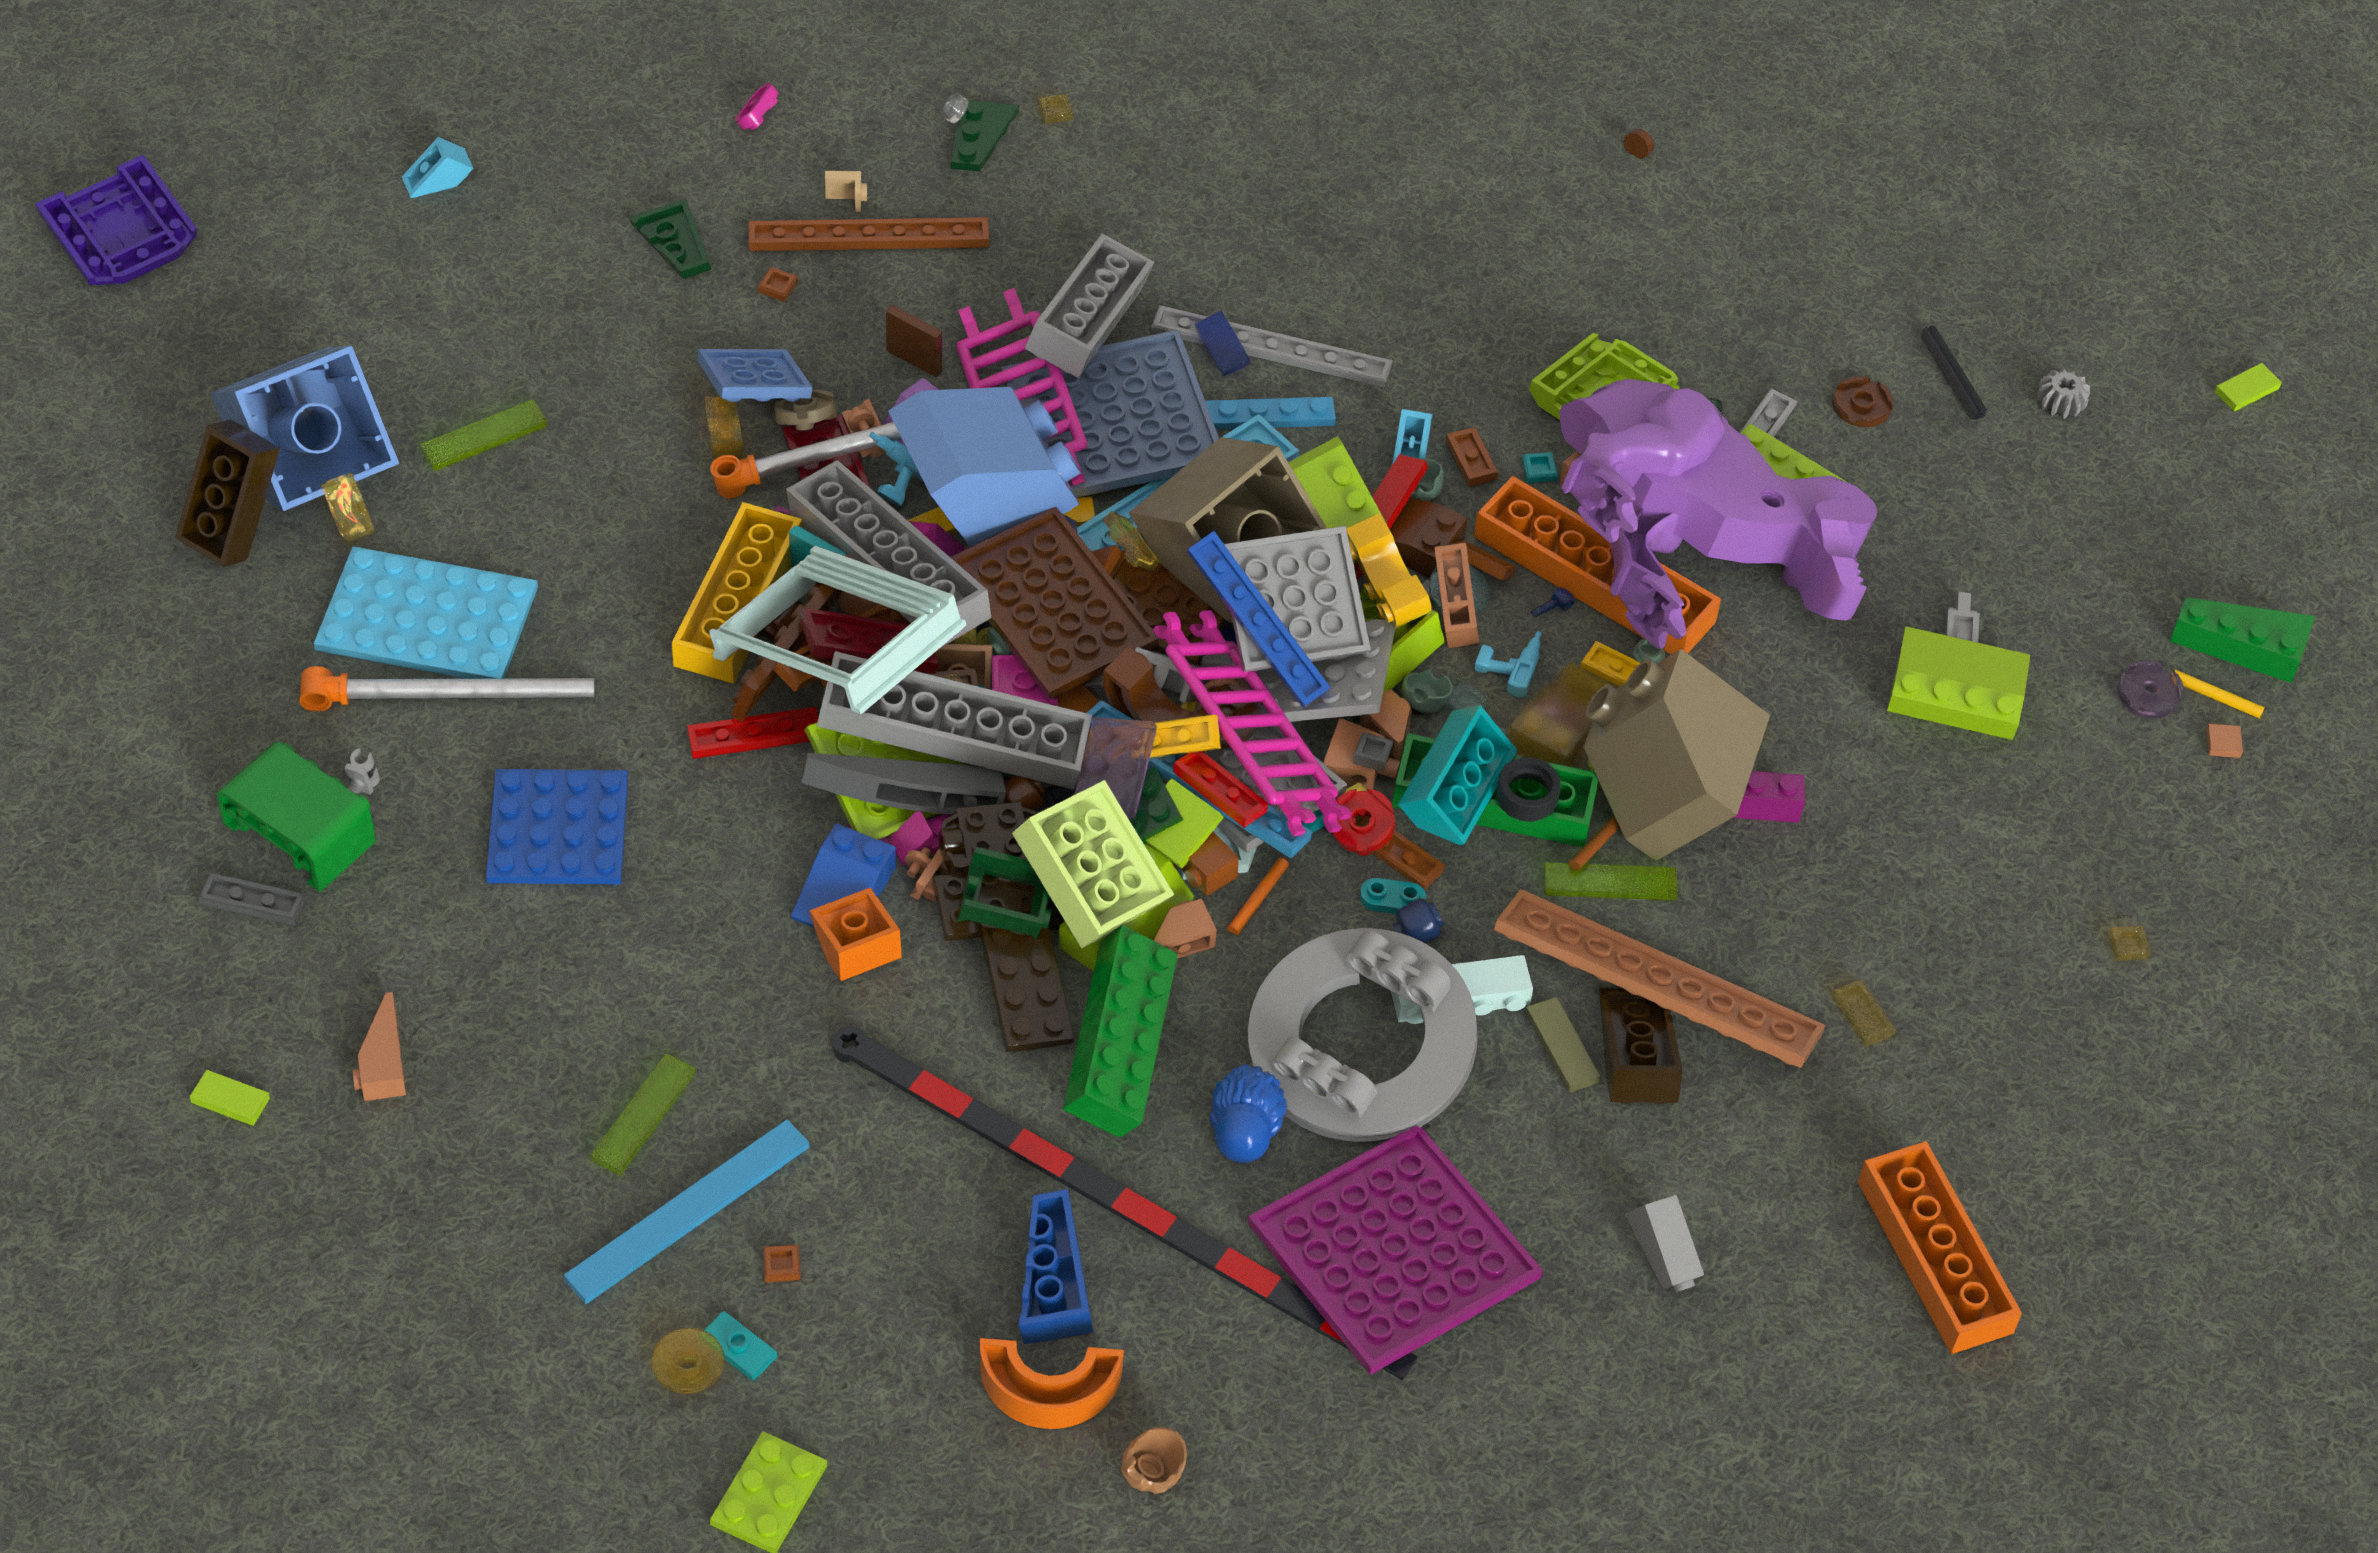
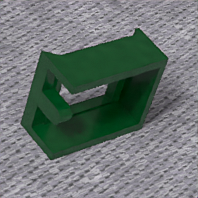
[957,847,1052,939]

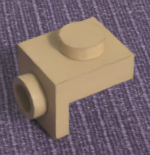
[825,171,867,212]

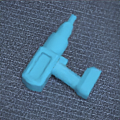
[869,432,924,507]
[1475,631,1542,698]

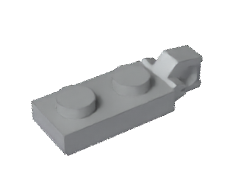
[1945,592,1980,643]

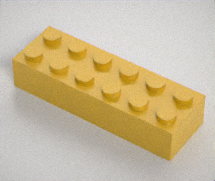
[672,502,802,684]

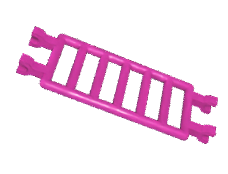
[956,288,1087,486]
[1153,610,1352,836]

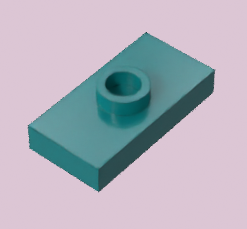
[700,1311,777,1381]

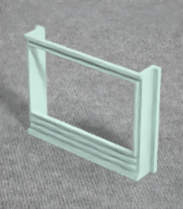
[709,546,966,714]

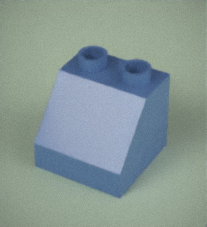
[888,387,1081,547]

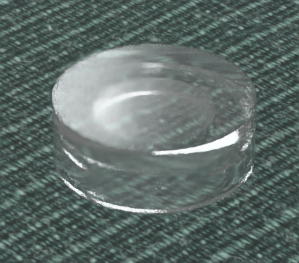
[942,93,968,124]

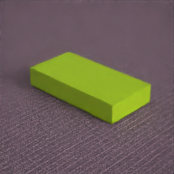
[2215,363,2282,412]
[190,1070,270,1126]

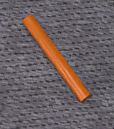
[1227,857,1289,936]

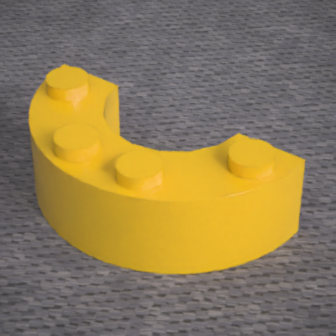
[1346,513,1431,628]

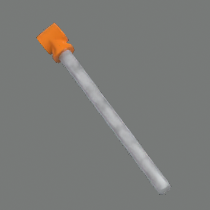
[710,422,902,499]
[299,666,595,711]

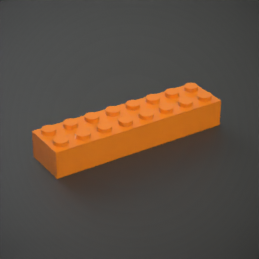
[1474,476,1721,654]

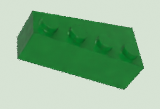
[2170,597,2315,683]

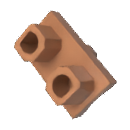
[842,399,886,458]
[905,847,949,903]

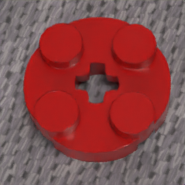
[1332,789,1396,856]

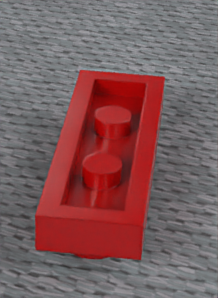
[1173,751,1269,828]

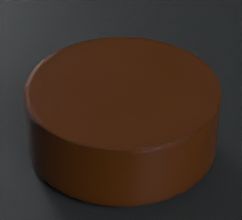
[1624,129,1654,159]

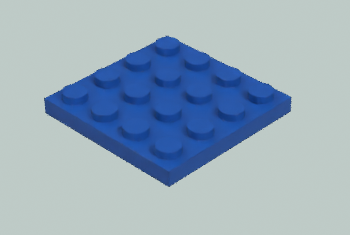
[486,769,629,884]

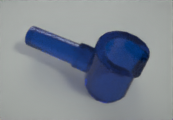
[1531,588,1574,618]

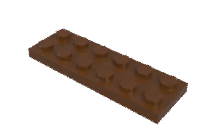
[731,553,856,722]

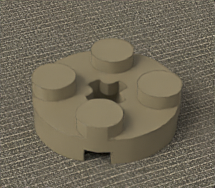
[774,390,837,430]

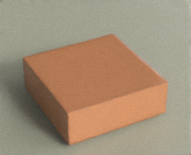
[2206,724,2243,758]

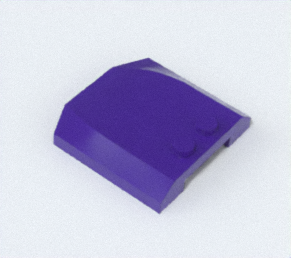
[35,155,197,285]

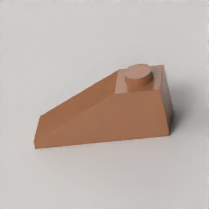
[1434,543,1480,648]
[353,992,406,1101]

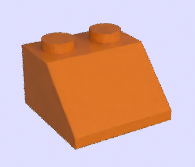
[809,888,902,981]

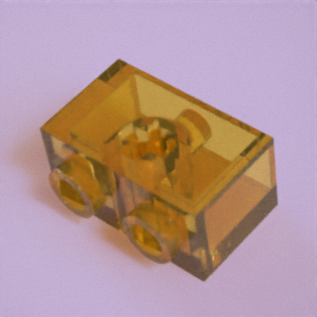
[704,395,744,462]

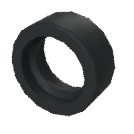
[1496,757,1561,822]

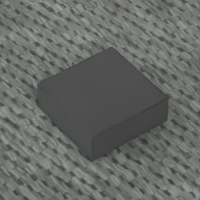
[1353,732,1394,772]

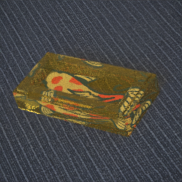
[320,472,375,544]
[1831,979,1896,1047]

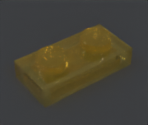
[1103,511,1160,571]

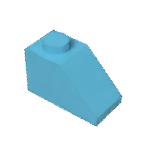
[402,137,474,198]

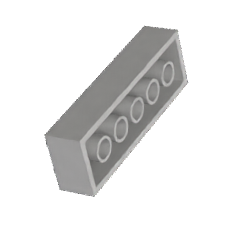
[1025,234,1154,378]

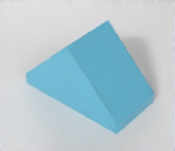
[1392,409,1432,465]

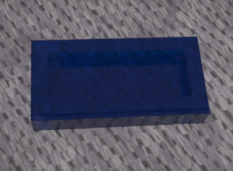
[1195,310,1250,376]

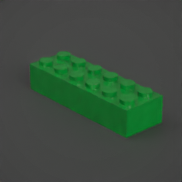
[1392,733,1599,847]
[1062,925,1178,1137]

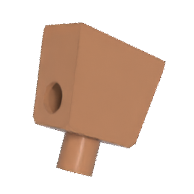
[1323,718,1401,789]

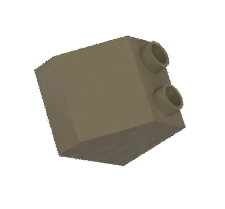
[1129,437,1327,623]
[1584,649,1770,860]

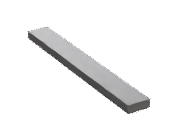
[1151,305,1393,388]

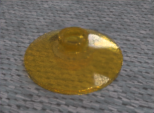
[652,1328,724,1394]

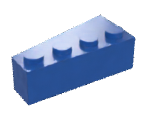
[1019,1189,1094,1344]

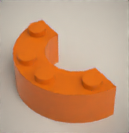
[979,1338,1124,1429]

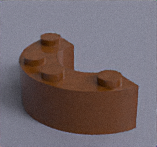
[1103,646,1222,754]

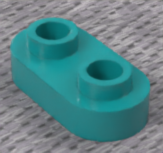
[1360,878,1426,914]

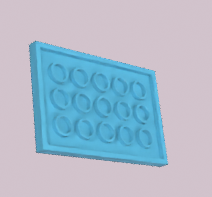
[314,546,538,679]

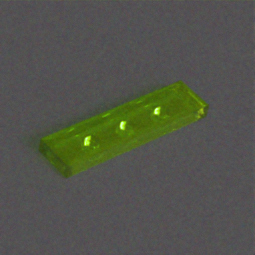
[420,399,547,471]
[1544,862,1678,901]
[591,1053,696,1176]

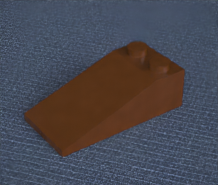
[1367,487,1467,579]

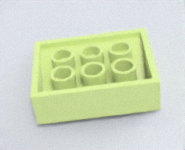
[1012,780,1174,948]

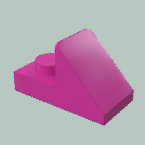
[889,811,951,866]

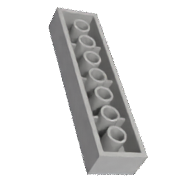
[786,460,992,649]
[817,651,1092,789]

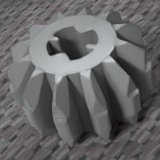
[2037,368,2090,419]

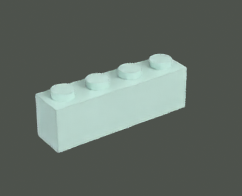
[1391,955,1533,1024]

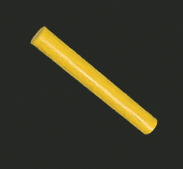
[2171,670,2265,719]

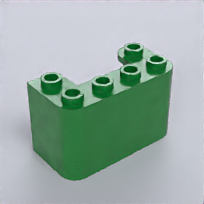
[217,741,376,892]

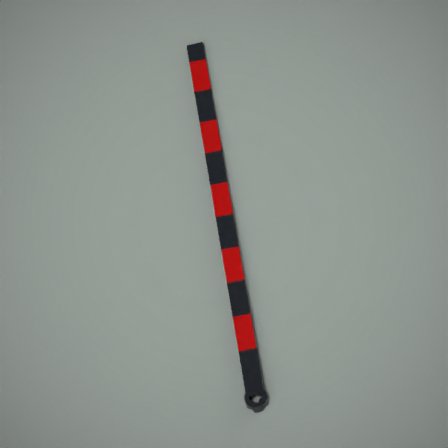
[833,1026,1418,1381]

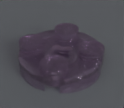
[2118,660,2184,718]

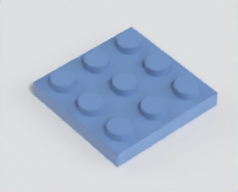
[697,349,812,402]

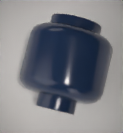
[1392,898,1444,943]

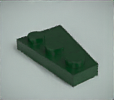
[951,99,1019,172]
[629,198,711,279]

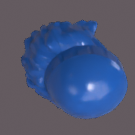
[1210,1064,1287,1163]

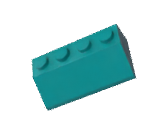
[1398,705,1518,845]

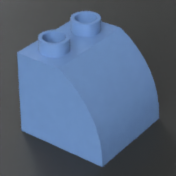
[210,346,399,511]

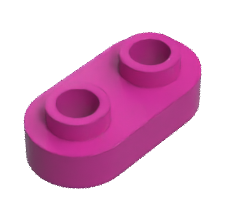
[735,83,779,130]

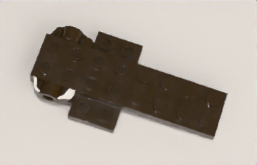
[932,802,1074,1052]

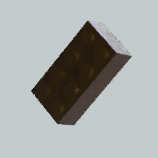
[175,419,280,567]

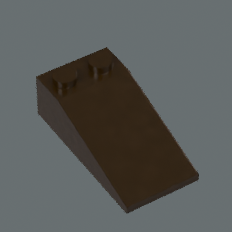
[1599,988,1683,1104]

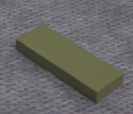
[1525,997,1601,1093]

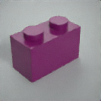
[1734,771,1805,822]

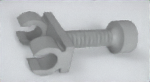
[345,748,380,795]

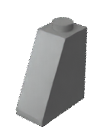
[1625,1195,1704,1292]

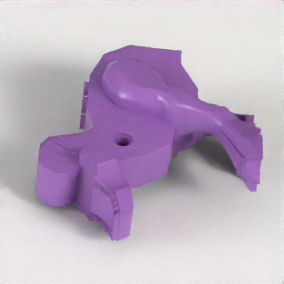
[1559,379,1877,649]

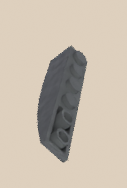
[801,753,1006,815]

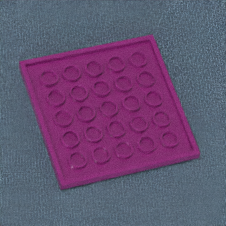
[1248,1125,1543,1375]

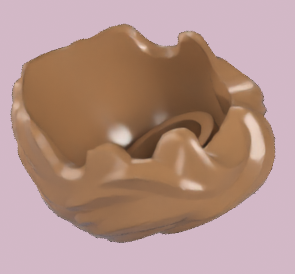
[1121,1427,1187,1494]

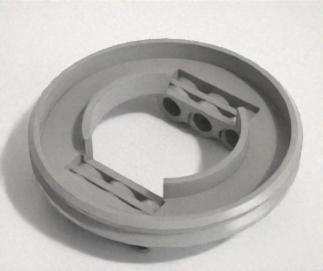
[1248,928,1477,1142]

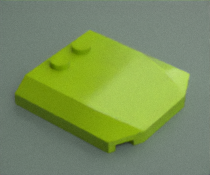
[1529,333,1680,420]
[1288,436,1395,564]

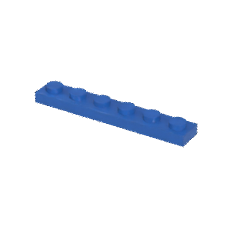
[1187,531,1331,708]

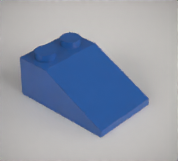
[791,823,896,927]

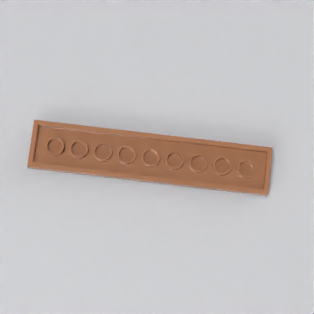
[1494,889,1825,1068]

